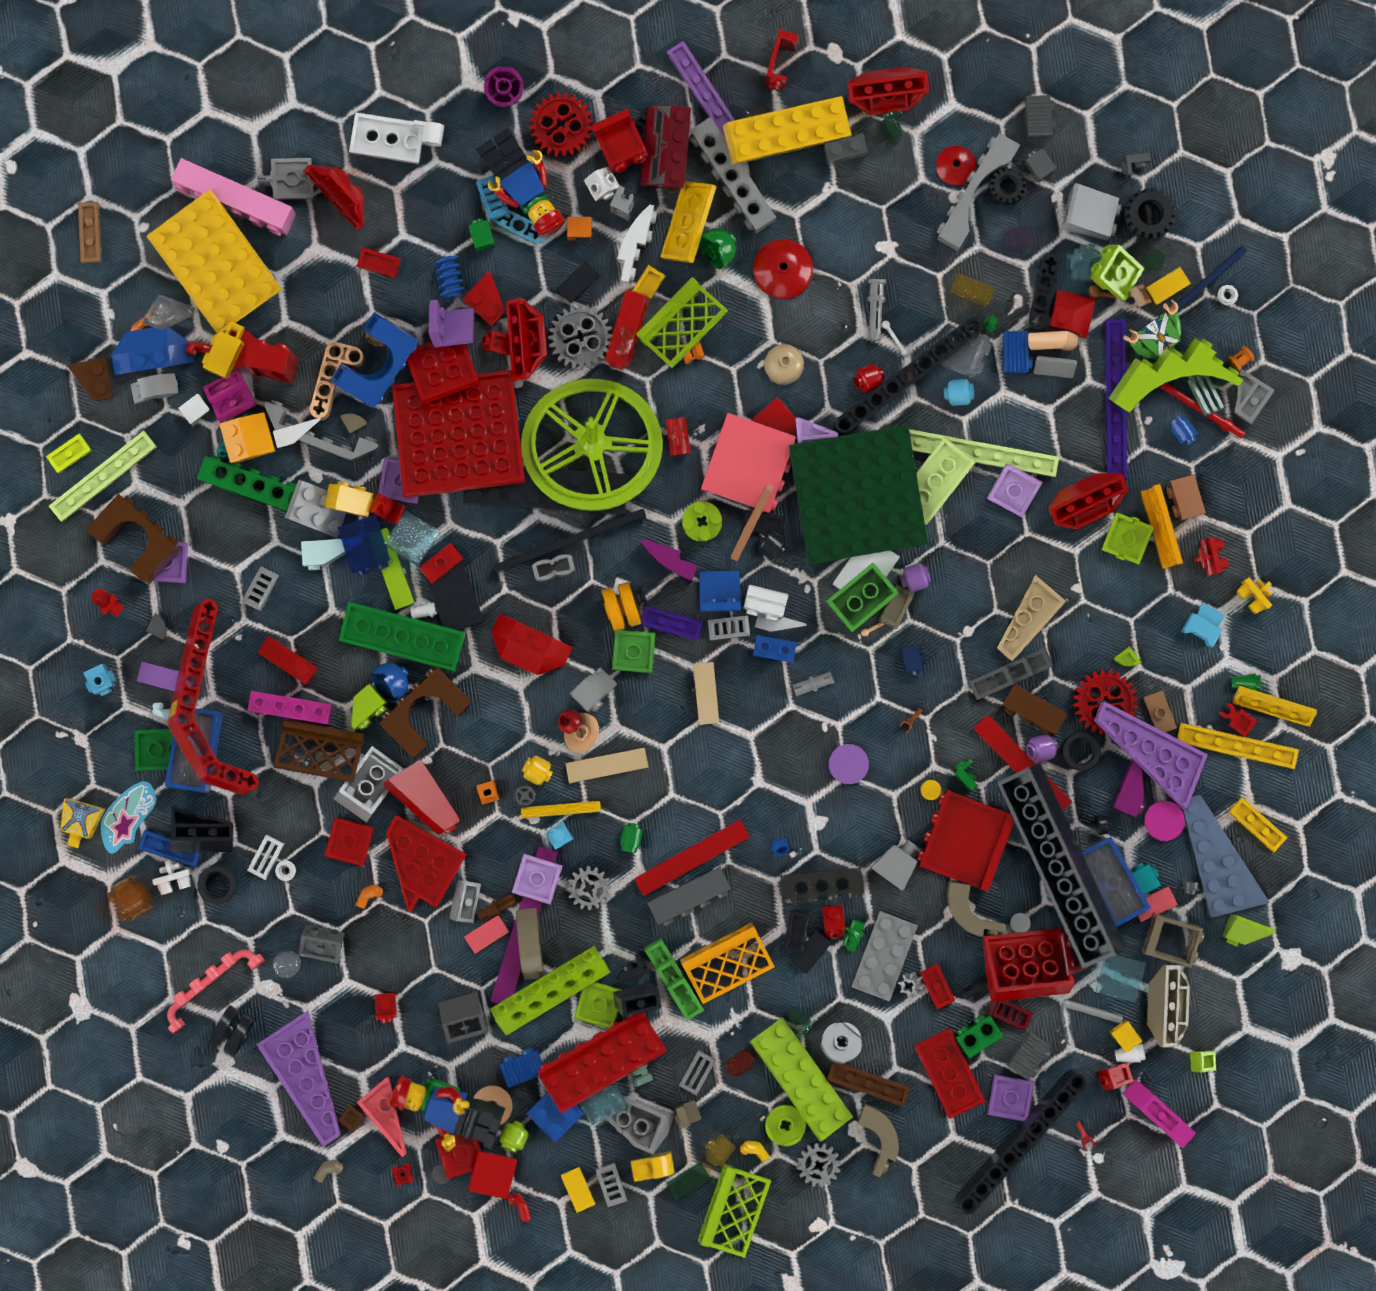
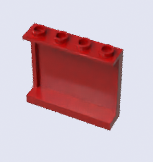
[916,790,1014,892]

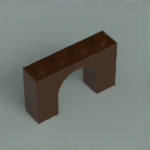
[86,494,181,585]
[379,667,473,759]

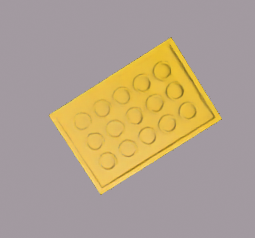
[147,189,282,335]

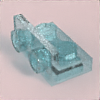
[580,1081,628,1125]

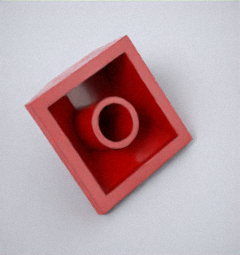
[1048,290,1096,338]

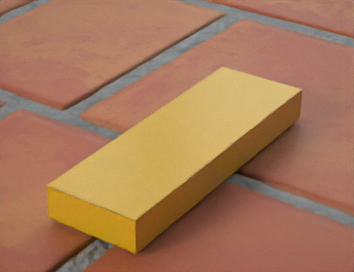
[1228,797,1287,853]

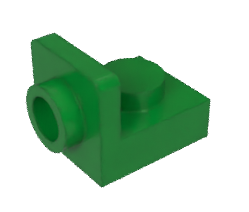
[954,759,977,791]

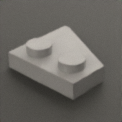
[1235,369,1275,425]

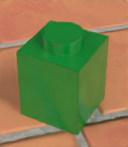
[468,219,495,252]

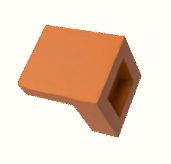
[567,217,592,240]

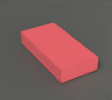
[1138,886,1177,922]
[464,915,509,954]

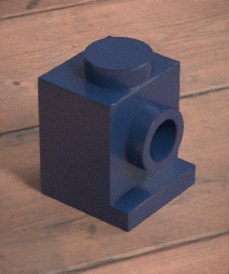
[901,644,926,676]

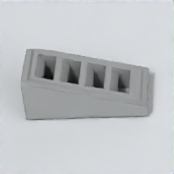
[242,567,279,611]
[708,616,750,640]
[595,1162,627,1207]

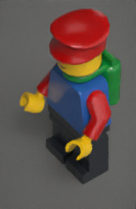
[476,128,566,238]
[389,1074,506,1151]

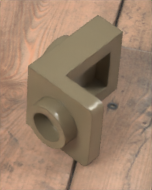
[673,1100,701,1128]

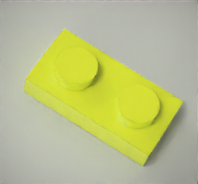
[46,434,92,474]

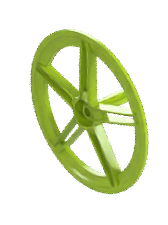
[521,379,663,511]

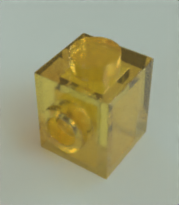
[704,1133,736,1167]

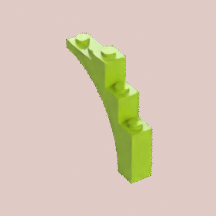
[1108,338,1243,413]

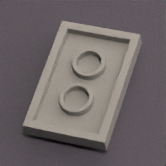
[285,480,346,538]

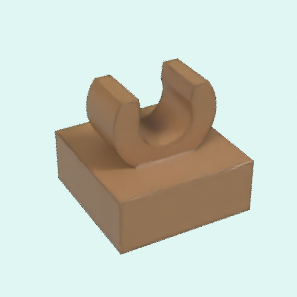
[1127,284,1152,308]

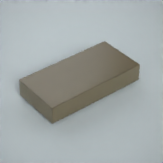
[879,584,915,630]

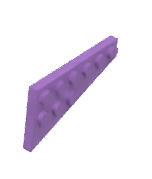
[1094,702,1208,810]
[256,1011,341,1147]

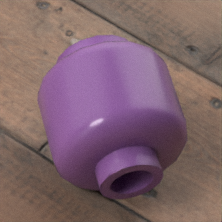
[900,563,931,592]
[1026,734,1058,763]

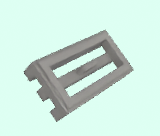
[679,1050,716,1096]

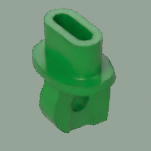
[843,919,865,952]

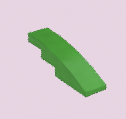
[644,938,704,1021]

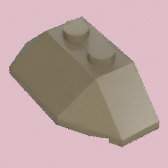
[1147,965,1190,1047]

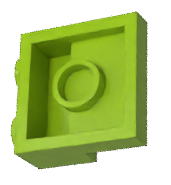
[1090,245,1144,301]

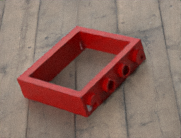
[605,289,650,370]

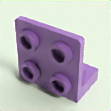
[429,300,474,347]

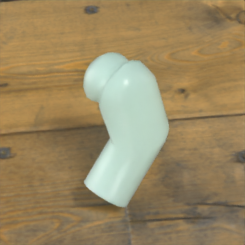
[152,703,170,719]

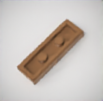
[78,202,102,264]

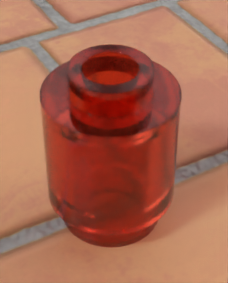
[725,1049,756,1078]

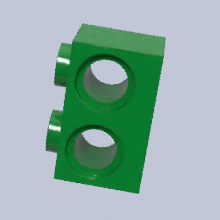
[955,1014,1003,1058]

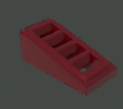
[986,1000,1033,1031]

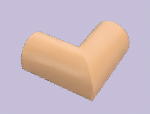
[1028,331,1078,351]

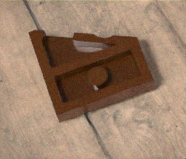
[68,357,114,401]

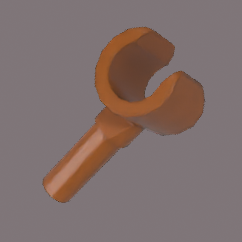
[1087,285,1116,298]
[900,708,923,733]

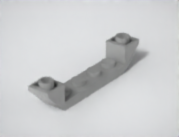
[264,400,380,462]

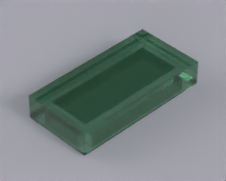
[666,1161,711,1200]

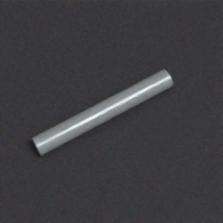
[1062,999,1123,1024]

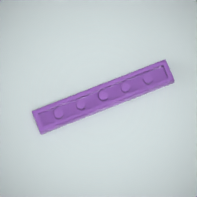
[667,41,735,139]

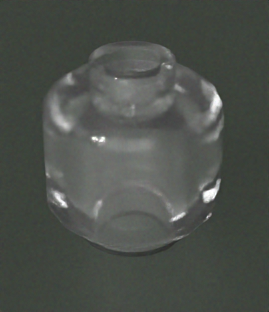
[273,950,301,978]

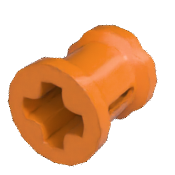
[1227,345,1255,372]

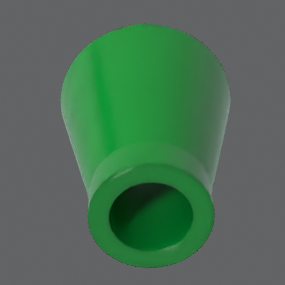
[1232,673,1261,691]

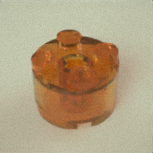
[107,874,154,922]

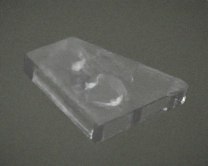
[143,294,195,330]

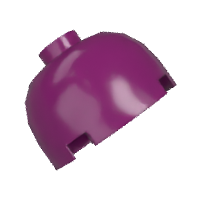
[484,66,524,108]

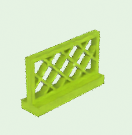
[636,277,728,368]
[697,1164,771,1258]

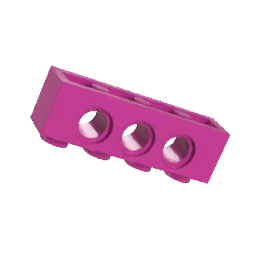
[248,691,334,725]

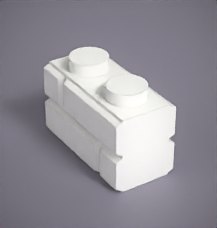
[743,585,788,621]

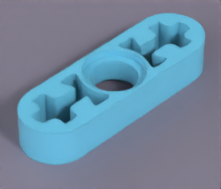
[493,207,546,244]

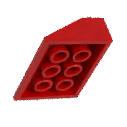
[983,928,1075,1002]

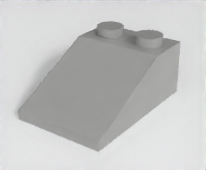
[334,746,404,823]

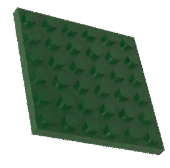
[788,424,928,565]

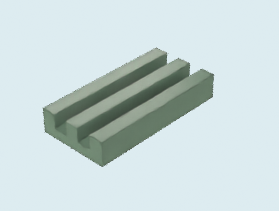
[1187,375,1224,416]

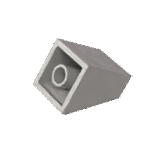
[1061,183,1121,240]

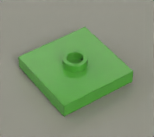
[612,630,656,673]

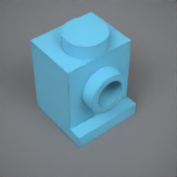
[546,822,574,850]

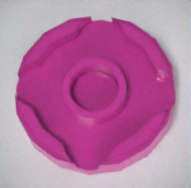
[1144,801,1185,841]

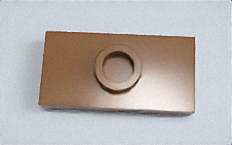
[1143,690,1177,732]

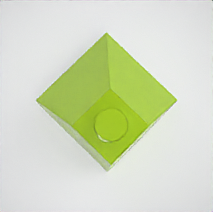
[1222,914,1276,947]

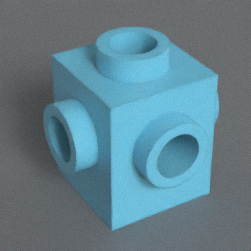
[84,664,116,697]

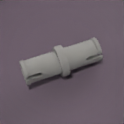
[792,671,834,697]

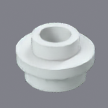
[1217,285,1238,305]
[275,861,296,881]

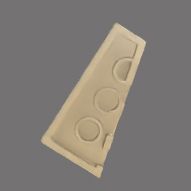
[997,575,1066,662]

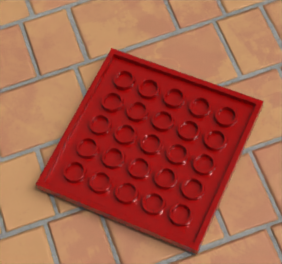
[392,370,525,498]

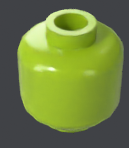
[499,1121,529,1153]

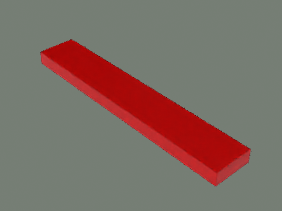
[973,715,1072,811]
[634,820,750,896]

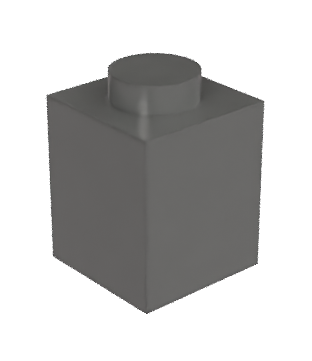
[1024,148,1056,183]

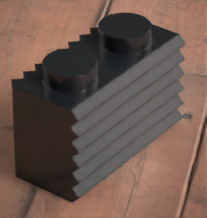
[613,983,661,1017]

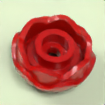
[558,709,582,734]

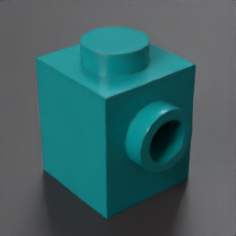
[1131,862,1161,894]

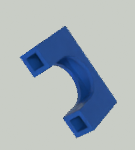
[330,312,418,408]

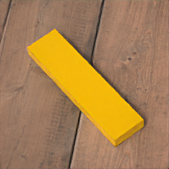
[1232,686,1317,727]

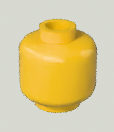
[521,756,553,785]

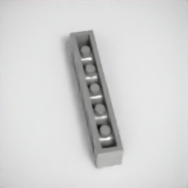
[689,117,776,234]

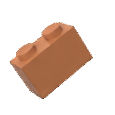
[1166,474,1206,521]

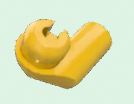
[740,1141,770,1163]

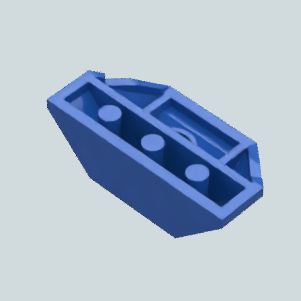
[111,326,194,375]

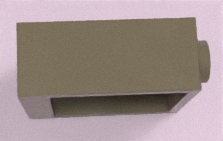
[1141,912,1204,968]

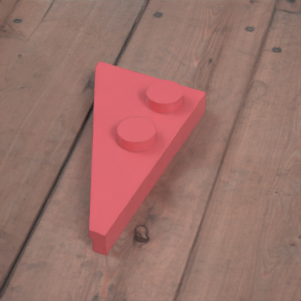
[357,1076,407,1157]

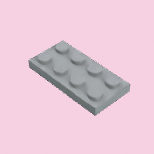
[851,911,918,1001]

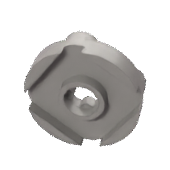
[820,1022,862,1064]

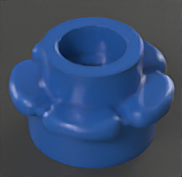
[770,838,789,857]

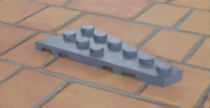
[1182,795,1270,918]

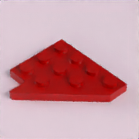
[386,815,467,913]

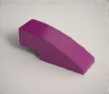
[641,538,697,582]

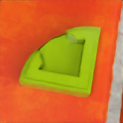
[1113,646,1142,667]

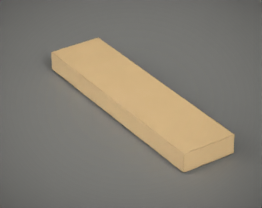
[565,748,648,783]

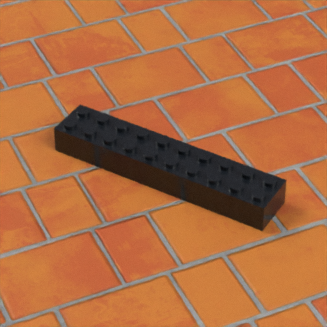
[997,763,1126,968]

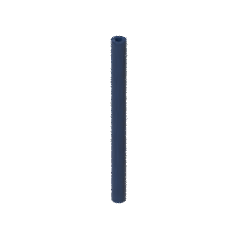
[1167,246,1247,313]

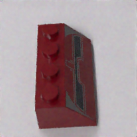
[640,105,691,191]

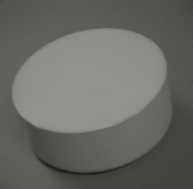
[1010,913,1031,933]

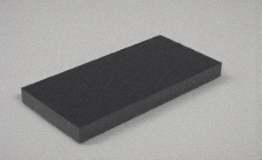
[419,545,484,630]

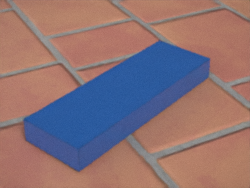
[138,830,201,868]

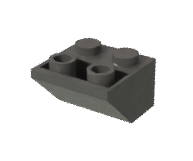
[438,992,488,1044]

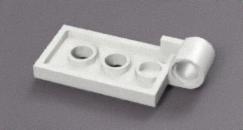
[349,113,444,164]

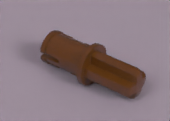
[477,894,517,923]

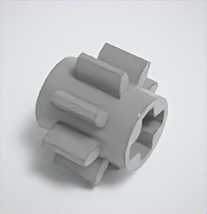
[898,971,925,998]

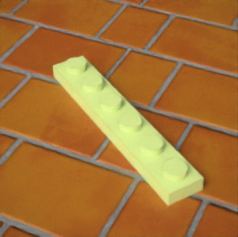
[49,431,157,522]

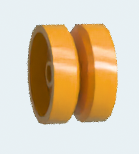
[601,582,641,632]

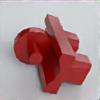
[666,417,691,456]
[1194,537,1229,576]
[91,589,124,617]

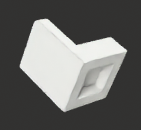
[179,394,210,426]

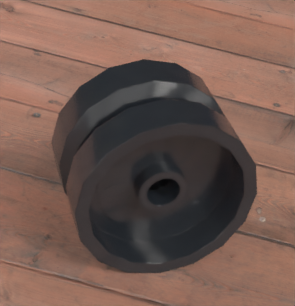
[208,1005,255,1058]

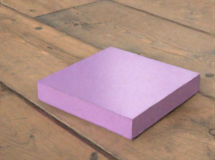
[987,463,1042,517]
[512,854,563,905]

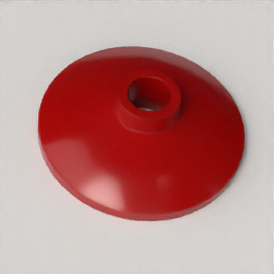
[936,145,976,185]

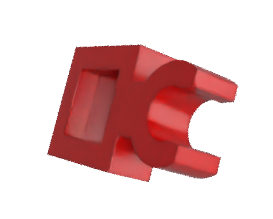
[1219,703,1257,737]

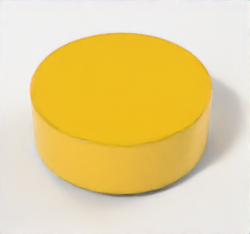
[920,780,941,800]

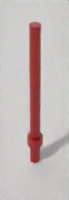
[1159,383,1246,439]

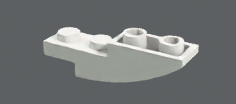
[617,205,657,285]

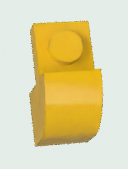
[631,1151,675,1182]

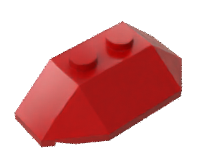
[848,67,929,115]
[303,165,364,231]
[506,298,547,381]
[1048,473,1128,529]
[491,614,573,675]

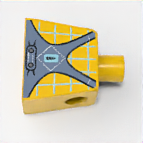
[61,798,105,848]

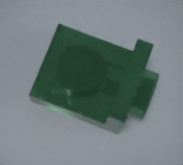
[882,110,903,144]
[787,1005,812,1037]

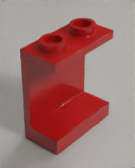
[765,29,799,91]

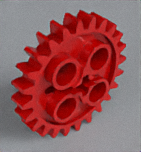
[529,92,594,158]
[1072,669,1138,735]

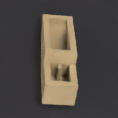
[693,662,719,725]

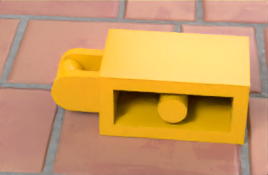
[202,321,245,380]
[324,481,374,517]

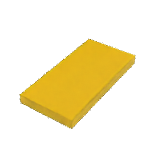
[660,181,716,263]

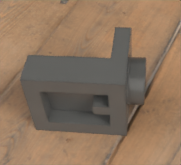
[1121,153,1151,178]

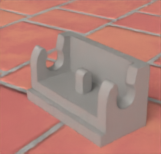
[610,185,634,221]

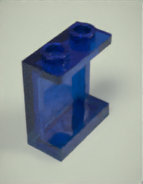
[337,515,393,577]

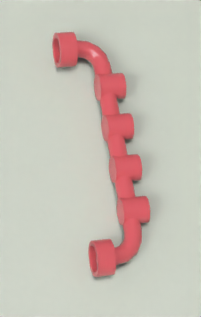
[167,949,265,1034]

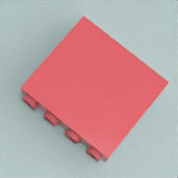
[701,413,797,514]

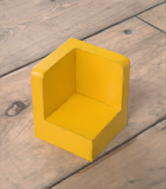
[1109,1020,1142,1052]

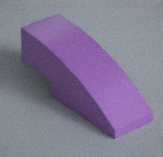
[137,662,191,691]

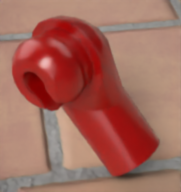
[185,341,212,355]

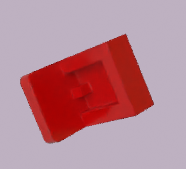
[822,905,845,939]

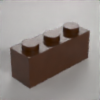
[1001,684,1068,735]

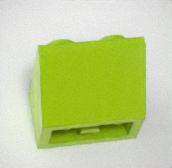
[351,684,389,730]

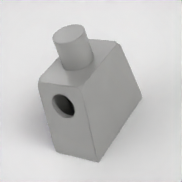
[870,840,917,891]

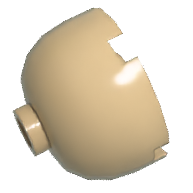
[764,344,804,385]

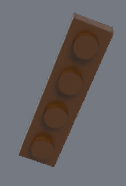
[827,1062,910,1107]

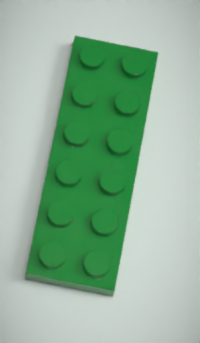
[339,601,466,671]

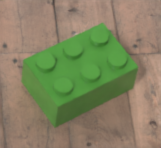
[826,562,899,633]

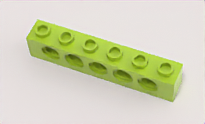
[490,946,611,1036]

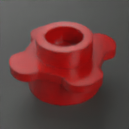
[392,1163,414,1186]

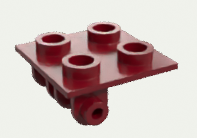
[1061,932,1088,975]

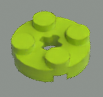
[682,501,722,542]
[765,1105,806,1146]

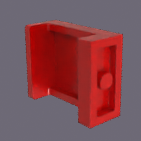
[591,109,649,173]

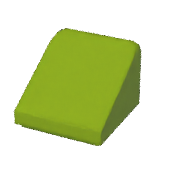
[1190,1050,1216,1072]

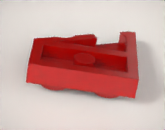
[462,271,506,327]

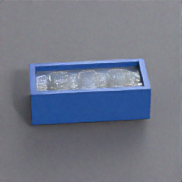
[165,708,223,794]
[1082,837,1151,927]

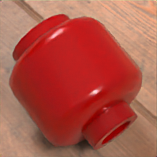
[853,364,885,393]

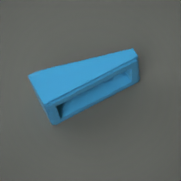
[476,175,509,221]

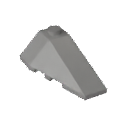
[589,1089,674,1154]

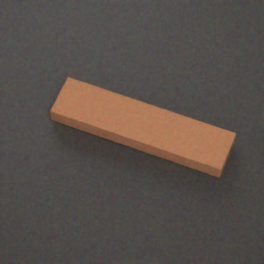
[730,484,774,561]

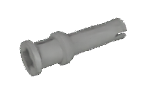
[867,279,886,341]

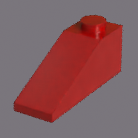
[258,635,319,685]

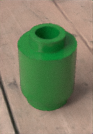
[620,822,643,853]

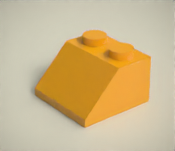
[219,413,275,463]

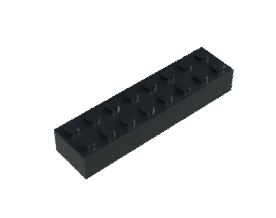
[463,467,628,516]

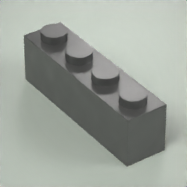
[648,866,731,926]

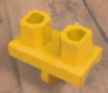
[1236,578,1272,614]

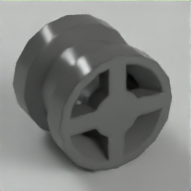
[515,786,536,806]

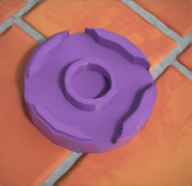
[829,744,869,784]

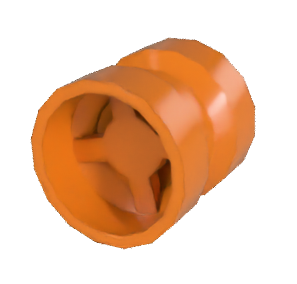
[680,341,705,364]

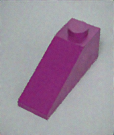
[1111,759,1145,817]

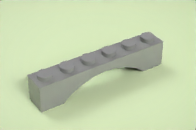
[937,133,1020,251]

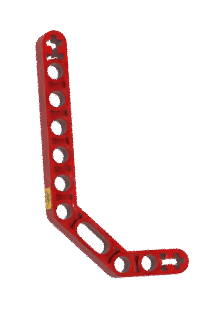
[168,599,259,795]

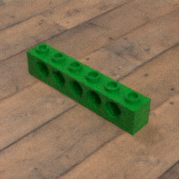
[197,455,297,511]

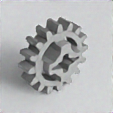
[567,866,611,910]
[797,1142,841,1187]

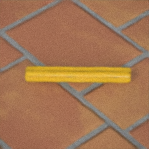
[521,801,601,818]

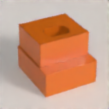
[476,780,500,805]

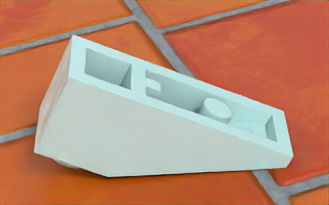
[301,537,364,570]

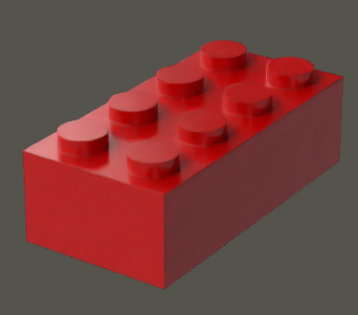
[244,339,299,384]

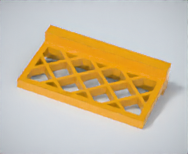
[1140,484,1183,569]
[680,922,774,1004]

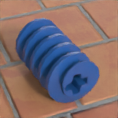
[434,255,465,300]

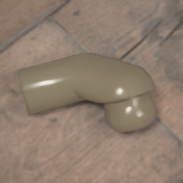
[314,1160,343,1183]

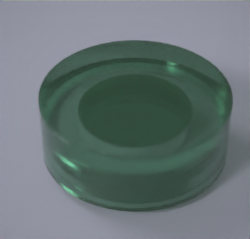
[1144,249,1165,270]

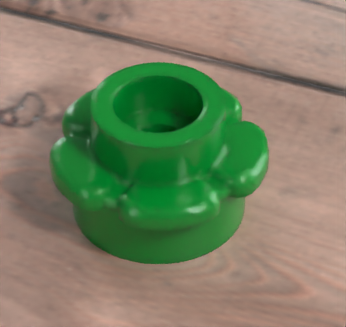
[983,314,999,334]

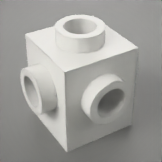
[584,167,619,201]

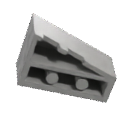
[570,667,618,712]

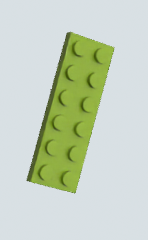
[749,1017,853,1141]

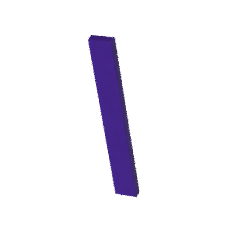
[1105,319,1128,480]

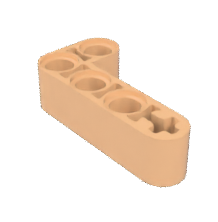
[310,342,365,421]

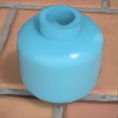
[944,379,974,406]

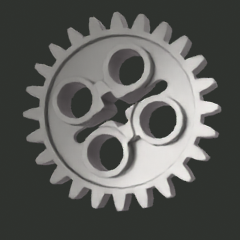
[548,304,612,370]

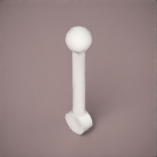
[882,321,909,357]

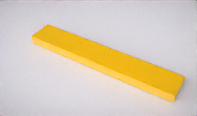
[1177,723,1299,769]

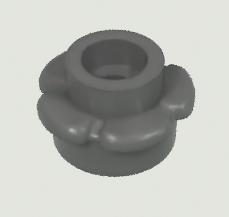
[1180,880,1200,894]

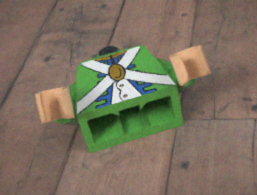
[1123,300,1181,360]

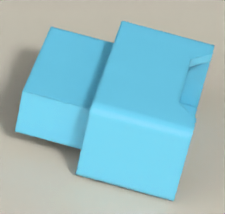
[1181,603,1225,648]

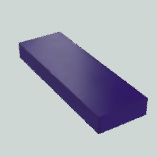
[640,605,703,641]

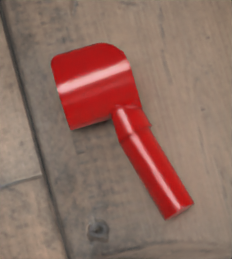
[1076,1122,1095,1151]

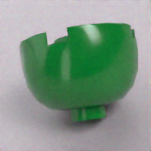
[699,228,736,269]

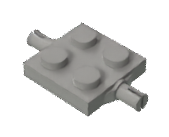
[257,158,314,200]

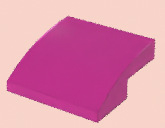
[203,369,256,423]

